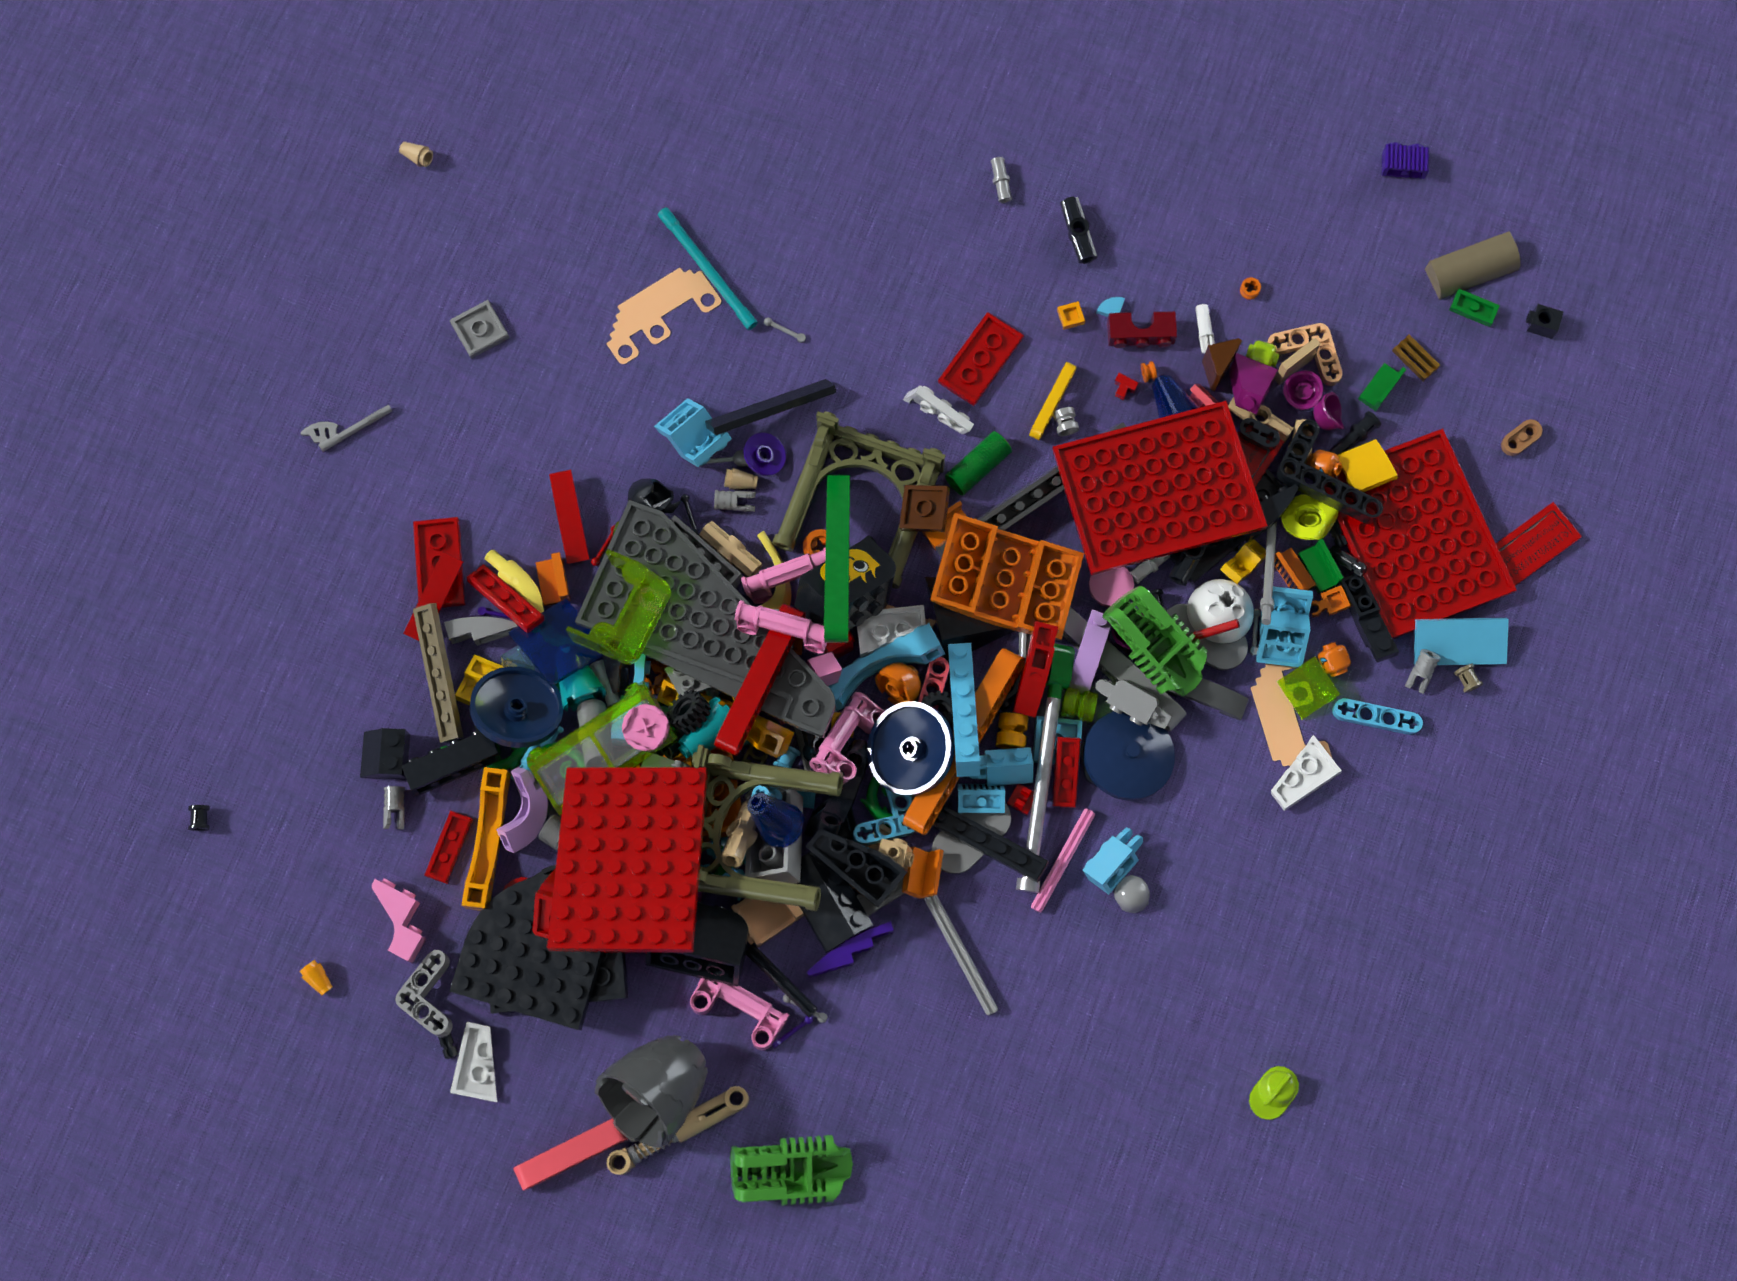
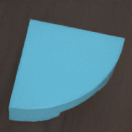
[1096,297,1125,317]

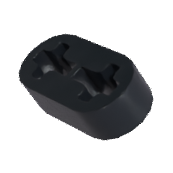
[1238,418,1280,451]

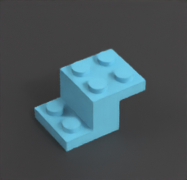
[654,398,732,467]
[1256,586,1313,668]

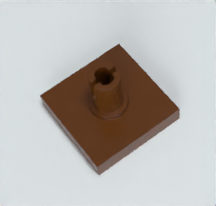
[899,485,950,532]

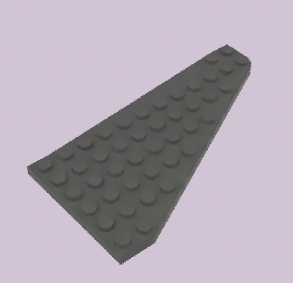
[575,500,836,738]

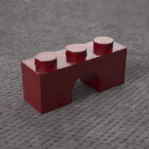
[1107,311,1177,348]

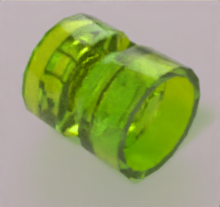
[1060,687,1098,723]

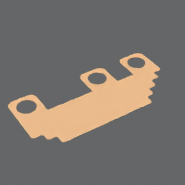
[607,268,721,364]
[1251,663,1332,766]

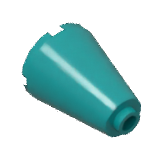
[555,645,607,711]
[678,697,730,759]

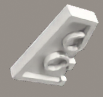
[903,385,974,435]
[857,605,926,657]
[1271,735,1342,811]
[450,1022,497,1102]

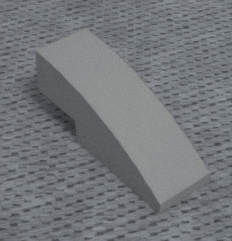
[444,617,521,646]

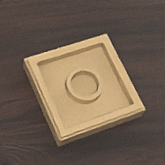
[1274,338,1321,385]

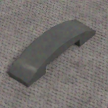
[1157,678,1248,721]

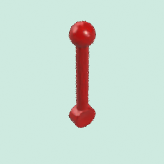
[591,525,617,566]

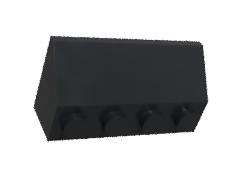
[793,852,873,953]

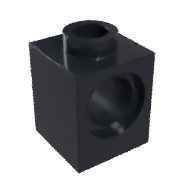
[1526,304,1564,339]

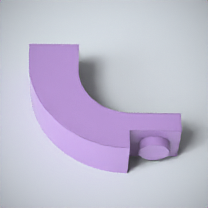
[1068,610,1111,695]
[496,767,548,853]

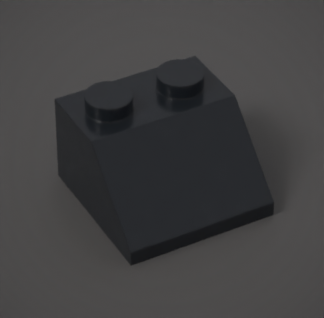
[360,728,410,780]

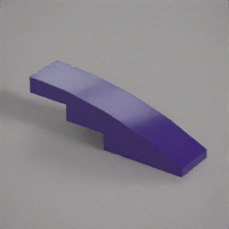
[807,921,894,978]

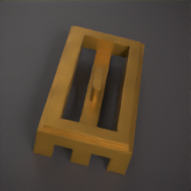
[1392,335,1440,381]

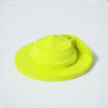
[1281,494,1339,540]

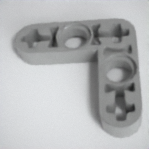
[395,950,453,1038]

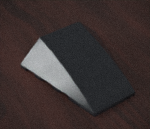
[924,577,1014,663]

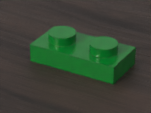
[1449,289,1500,327]

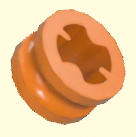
[1240,277,1261,300]
[1141,361,1157,383]

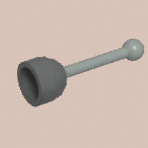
[699,449,749,467]

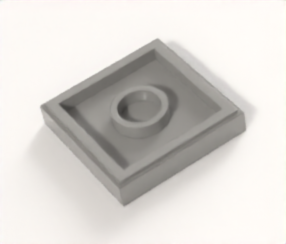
[449,300,510,359]

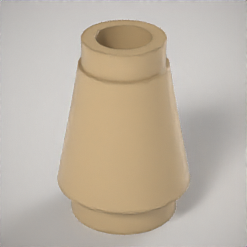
[399,142,433,167]
[724,468,758,490]

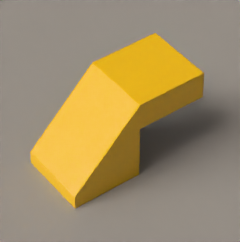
[1220,540,1266,584]

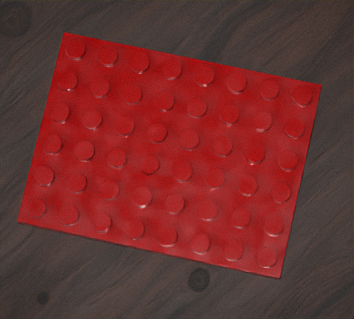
[1052,401,1267,576]
[1324,428,1517,639]
[547,767,708,953]

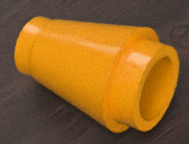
[299,960,333,996]

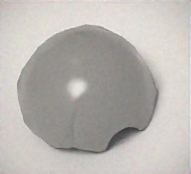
[1114,875,1150,913]

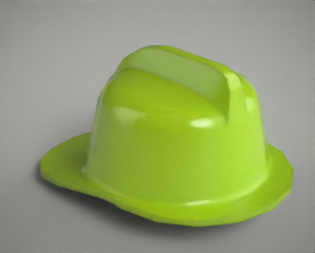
[1249,1066,1299,1120]

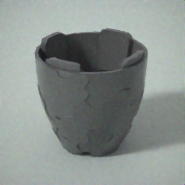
[595,1035,708,1148]

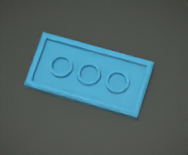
[1414,618,1509,665]

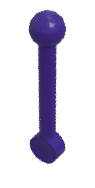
[478,606,510,619]
[772,1016,813,1049]

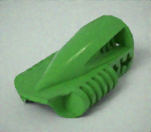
[1102,586,1208,696]
[730,1135,853,1206]

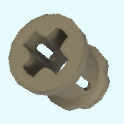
[1454,664,1483,693]

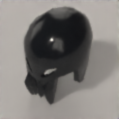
[627,478,681,514]

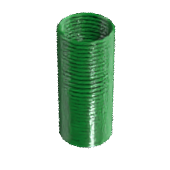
[945,431,1012,496]

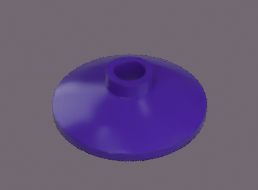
[744,433,786,476]

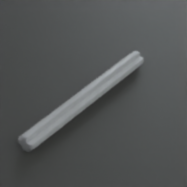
[924,895,998,1016]

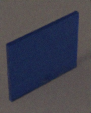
[508,599,611,686]

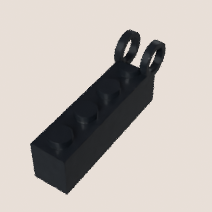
[402,724,502,797]

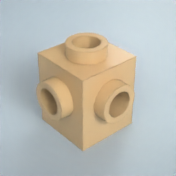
[878,838,914,870]

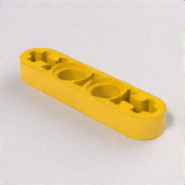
[1029,362,1077,440]

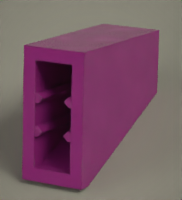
[1229,353,1278,414]

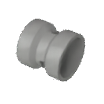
[1053,407,1080,436]

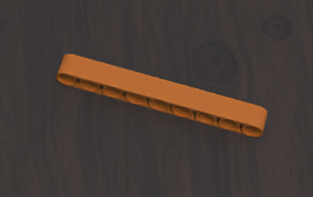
[903,648,1025,835]

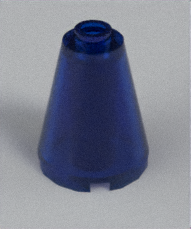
[1152,375,1200,418]
[747,792,805,848]

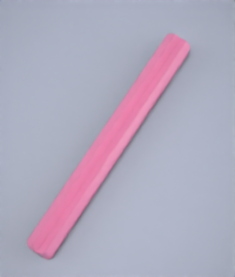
[1031,809,1095,913]

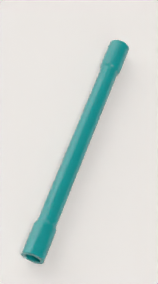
[657,207,758,331]

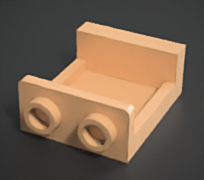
[731,898,804,947]

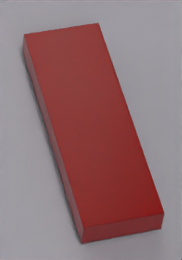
[1052,737,1081,808]
[424,810,473,884]

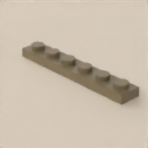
[413,603,464,743]

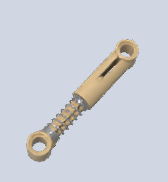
[607,1086,749,1175]

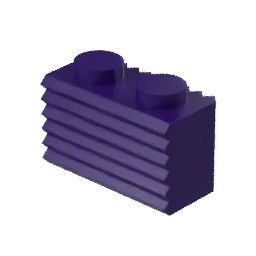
[1381,142,1429,179]

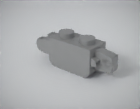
[1095,679,1172,729]

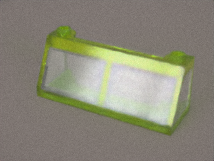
[527,681,677,815]

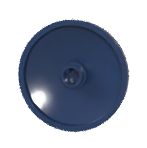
[470,667,564,748]
[867,702,955,796]
[1083,711,1175,801]

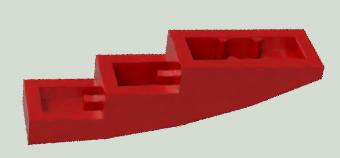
[549,469,590,564]

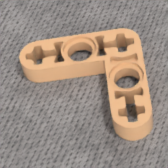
[1267,323,1342,386]

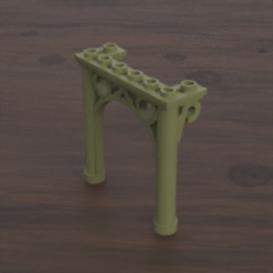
[772,411,946,589]
[692,745,843,911]

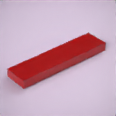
[403,552,464,641]
[466,564,545,634]

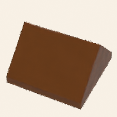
[1202,338,1242,392]

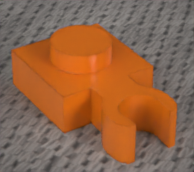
[1311,585,1351,617]

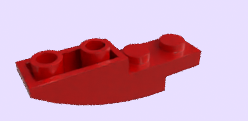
[1012,621,1058,718]

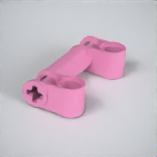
[741,547,826,604]
[734,600,827,654]
[809,692,885,785]
[690,978,790,1050]

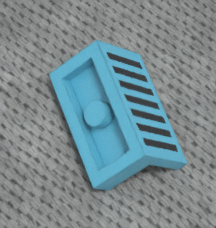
[957,784,1005,813]

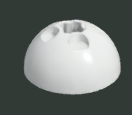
[1187,579,1254,643]

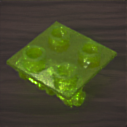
[1277,656,1341,720]

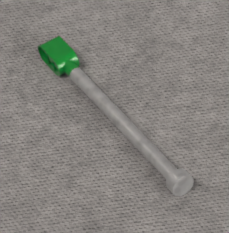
[1016,643,1075,893]

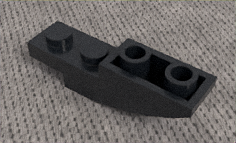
[1221,484,1298,546]
[1340,574,1399,663]

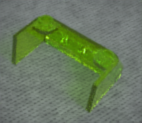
[566,549,671,664]

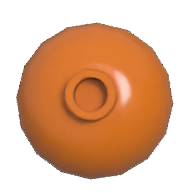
[875,662,921,705]

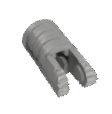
[714,490,756,512]
[1405,649,1441,694]
[383,786,405,829]

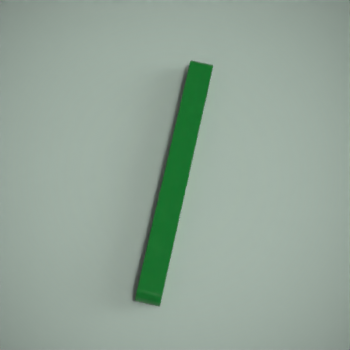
[824,475,850,643]

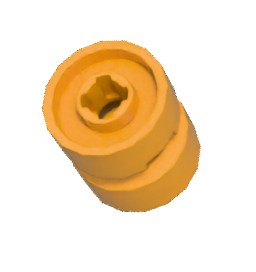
[995,712,1029,749]

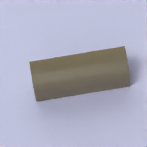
[1425,231,1520,300]

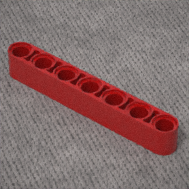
[714,604,806,756]

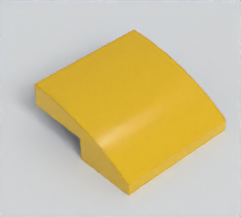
[1338,439,1398,492]
[455,654,505,705]

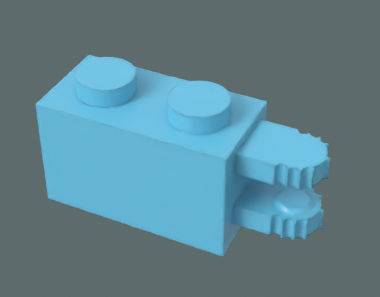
[969,747,1033,786]
[1083,827,1143,895]

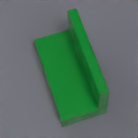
[1358,363,1406,411]
[1298,538,1343,594]

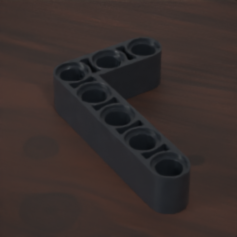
[1276,420,1383,524]

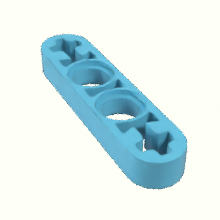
[1332,698,1423,735]

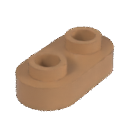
[1501,419,1542,456]

